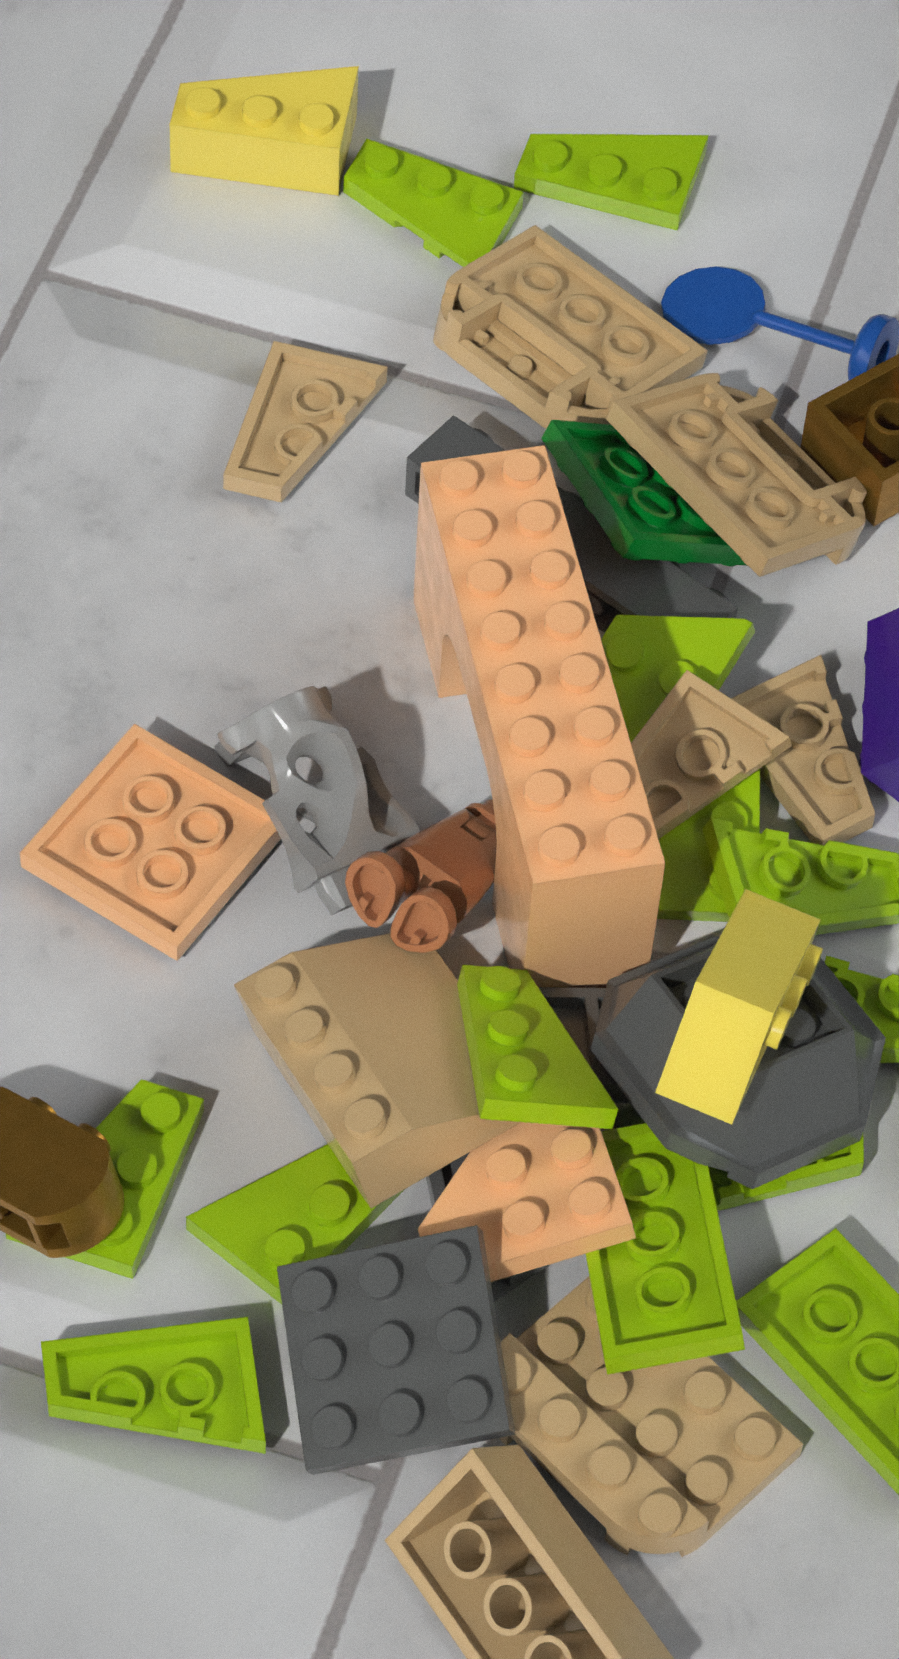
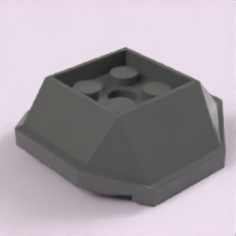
[590,936,886,1189]

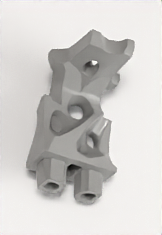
[214,686,420,915]

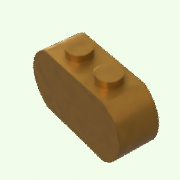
[0,1087,124,1258]

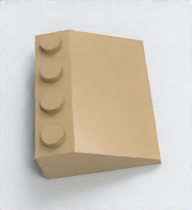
[234,933,521,1208]

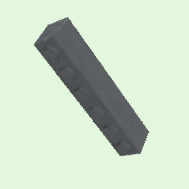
[405,415,738,633]

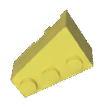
[169,66,359,196]
[655,889,823,1125]

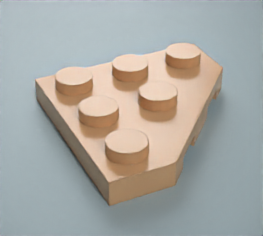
[418,1122,636,1282]

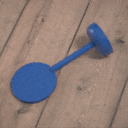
[661,266,899,381]

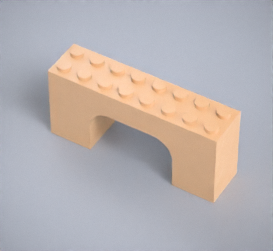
[413,445,665,988]

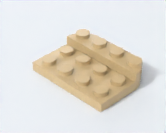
[433,225,708,429]
[606,373,867,577]
[499,1276,803,1557]

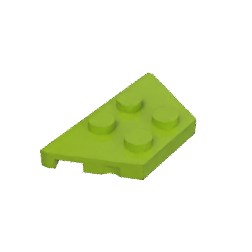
[601,615,756,742]

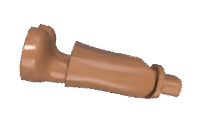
[345,800,497,953]

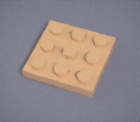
[20,724,281,961]

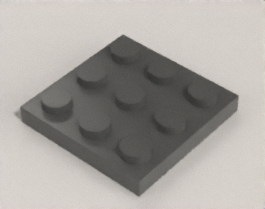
[277,1225,515,1475]

